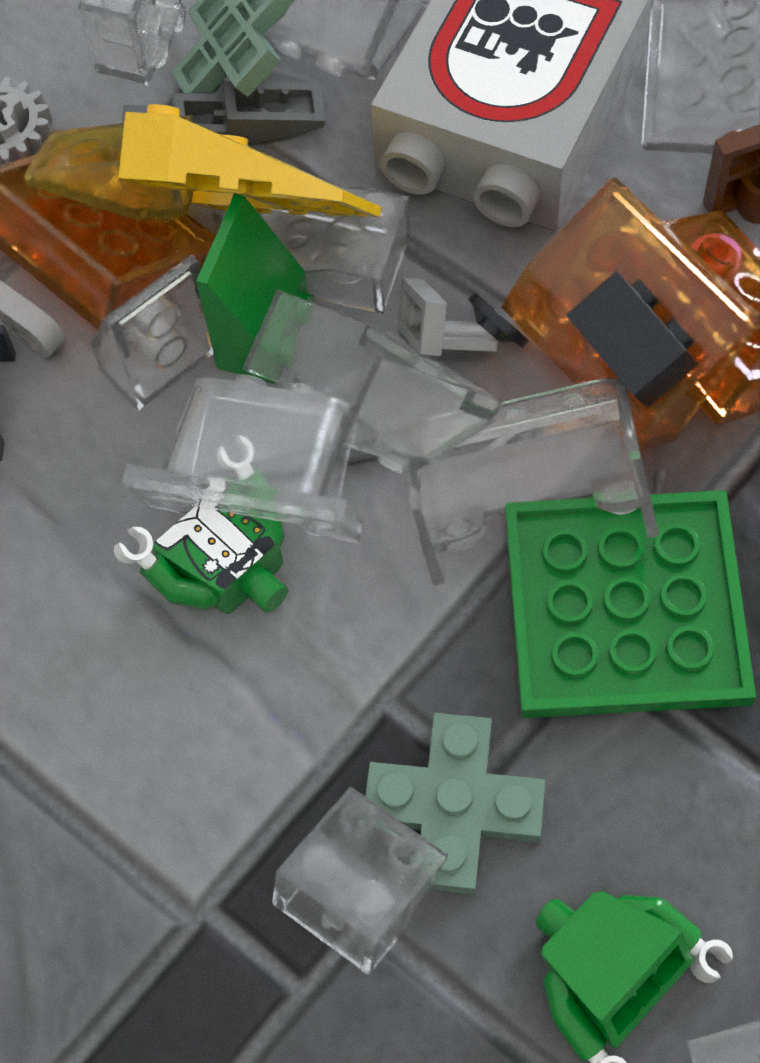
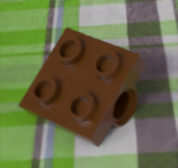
[703,124,760,224]

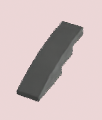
[122,81,325,145]

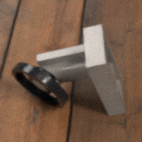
[397,278,529,356]

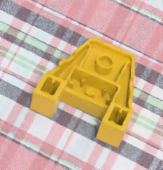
[118,104,381,217]

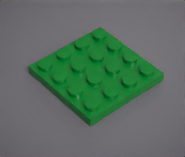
[505,490,756,718]

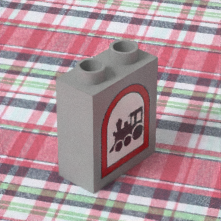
[371,0,652,231]

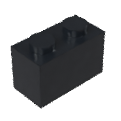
[566,270,699,409]

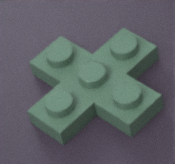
[171,0,295,97]
[363,713,546,895]

